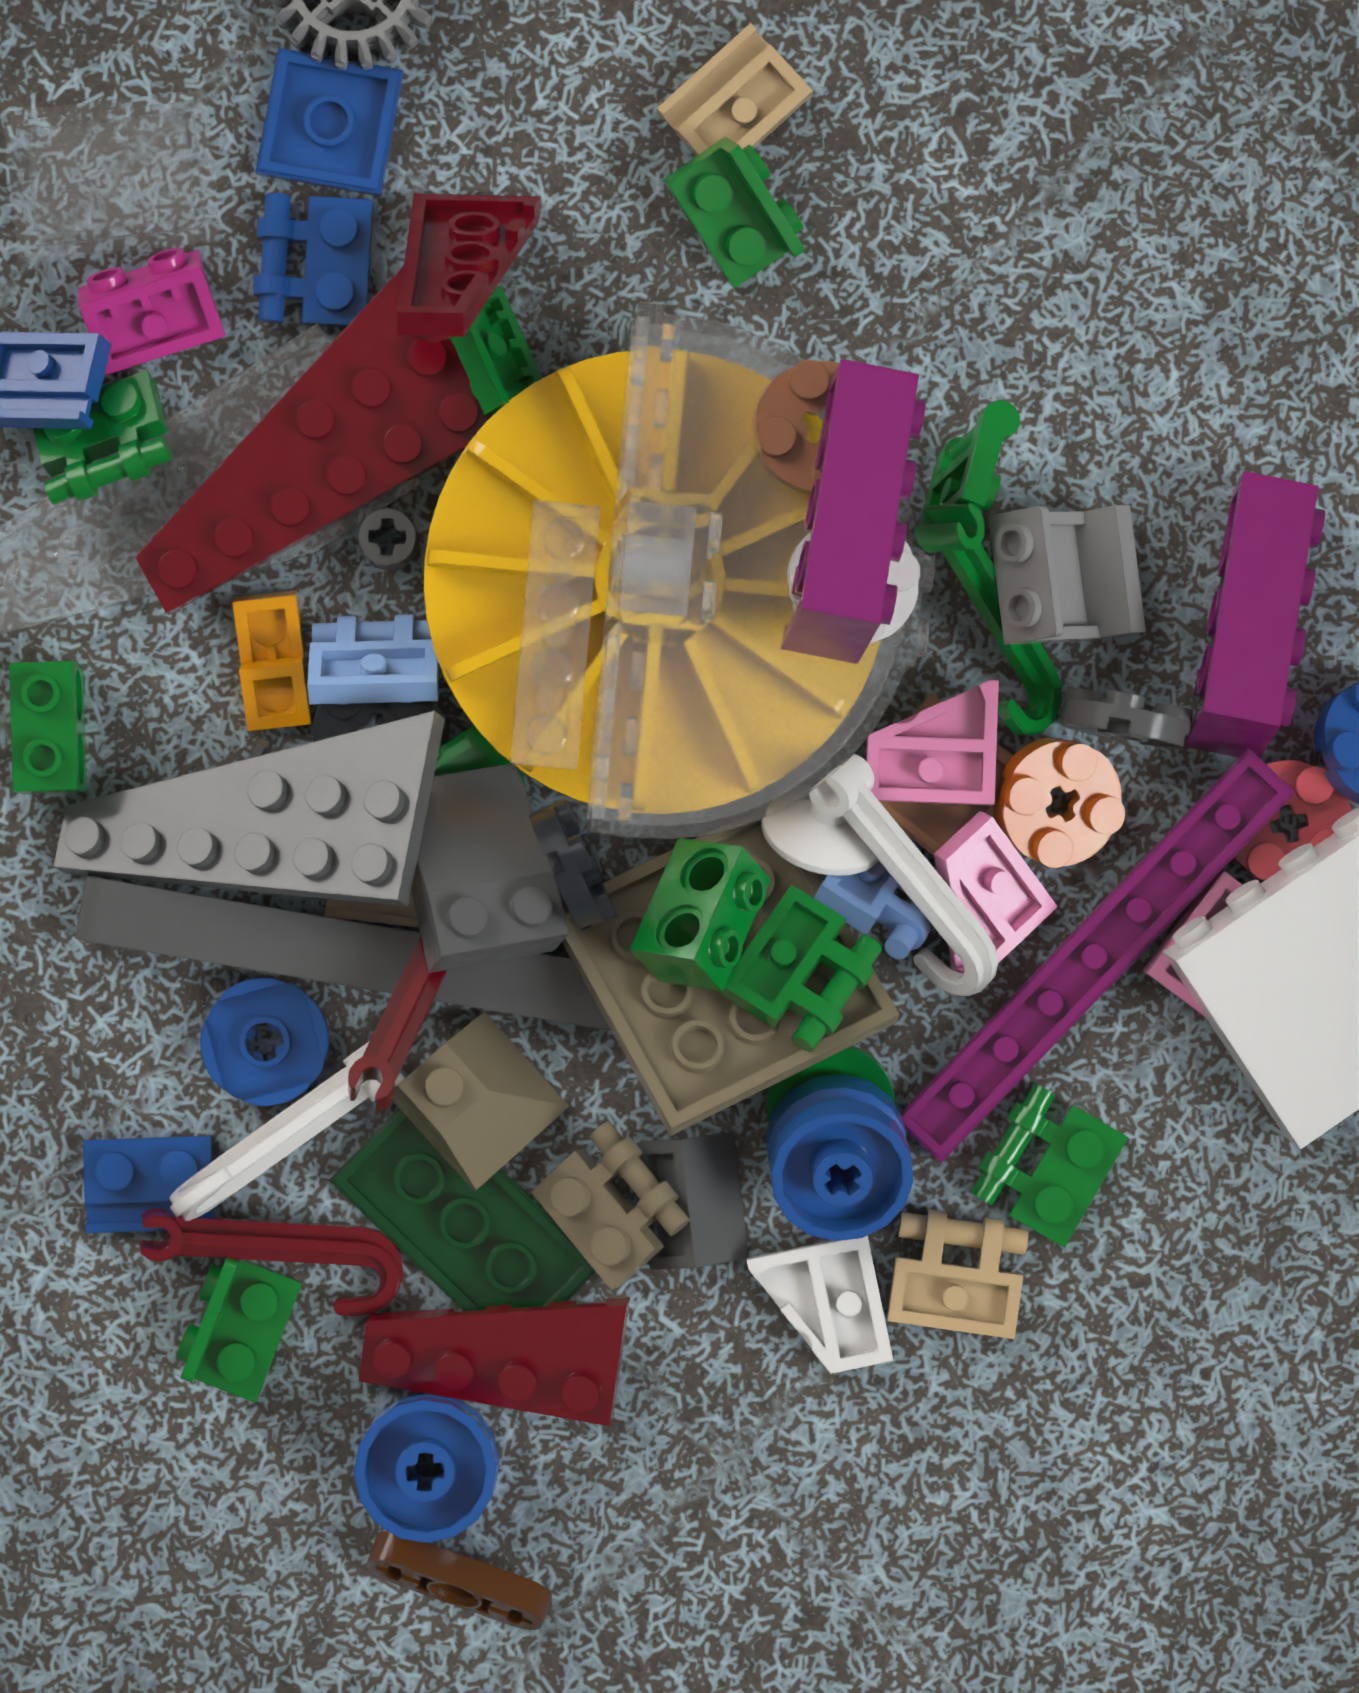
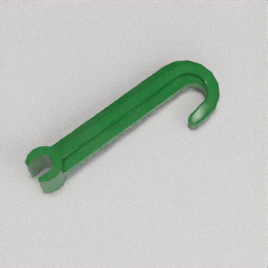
[915,503,1062,736]

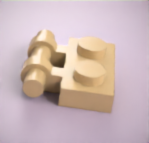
[886,1209,1029,1339]

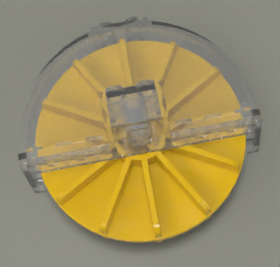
[424,302,935,841]

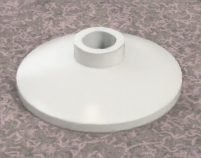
[761,785,879,876]

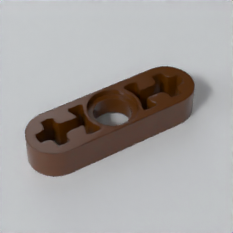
[366,1531,552,1630]

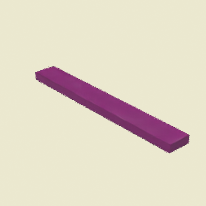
[900,748,1296,1163]

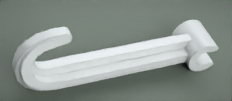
[809,754,998,996]
[169,1041,405,1221]

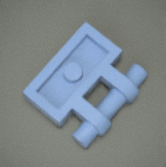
[307,614,439,705]

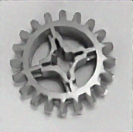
[270,0,439,70]

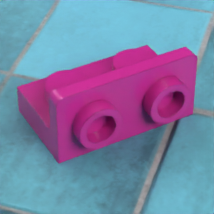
[78,248,225,376]

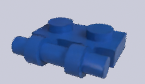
[253,193,374,328]

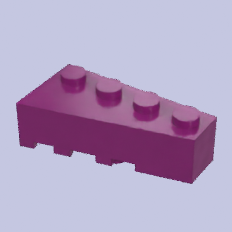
[780,359,926,664]
[1185,471,1325,758]

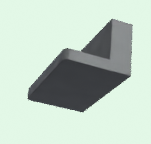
[636,1132,748,1270]

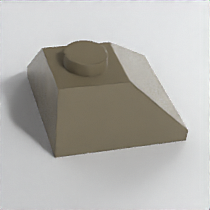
[393,1011,569,1192]

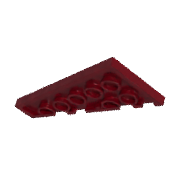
[135,265,494,615]

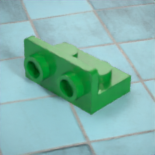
[662,137,806,288]
[449,286,542,415]
[176,1257,303,1403]

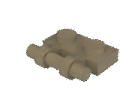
[531,1121,690,1290]

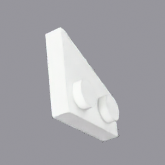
[746,1236,893,1374]

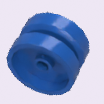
[765,1074,913,1241]
[354,1393,500,1543]

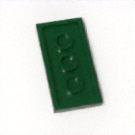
[329,1108,596,1311]

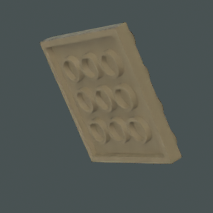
[562,805,900,1136]

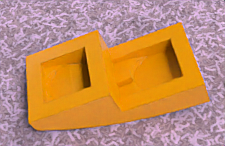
[232,589,311,731]

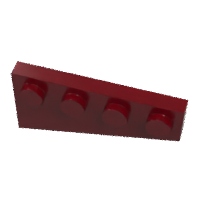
[397,193,541,342]
[359,1297,630,1426]

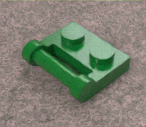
[915,400,1020,539]

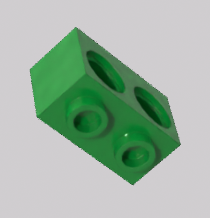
[9,661,87,794]
[629,838,771,992]

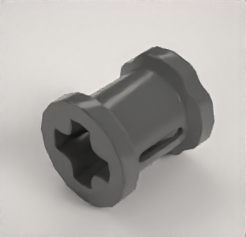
[358,508,420,571]

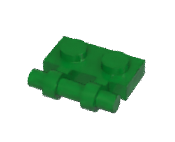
[33,370,173,505]
[719,884,883,1052]
[970,1083,1129,1248]

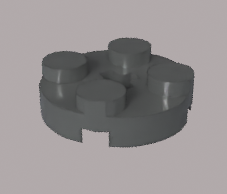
[1061,687,1194,750]

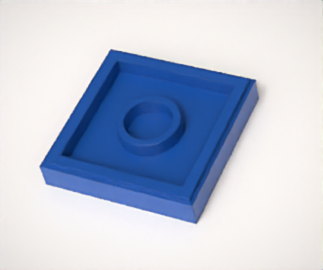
[255,48,404,197]

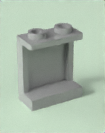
[988,505,1146,645]

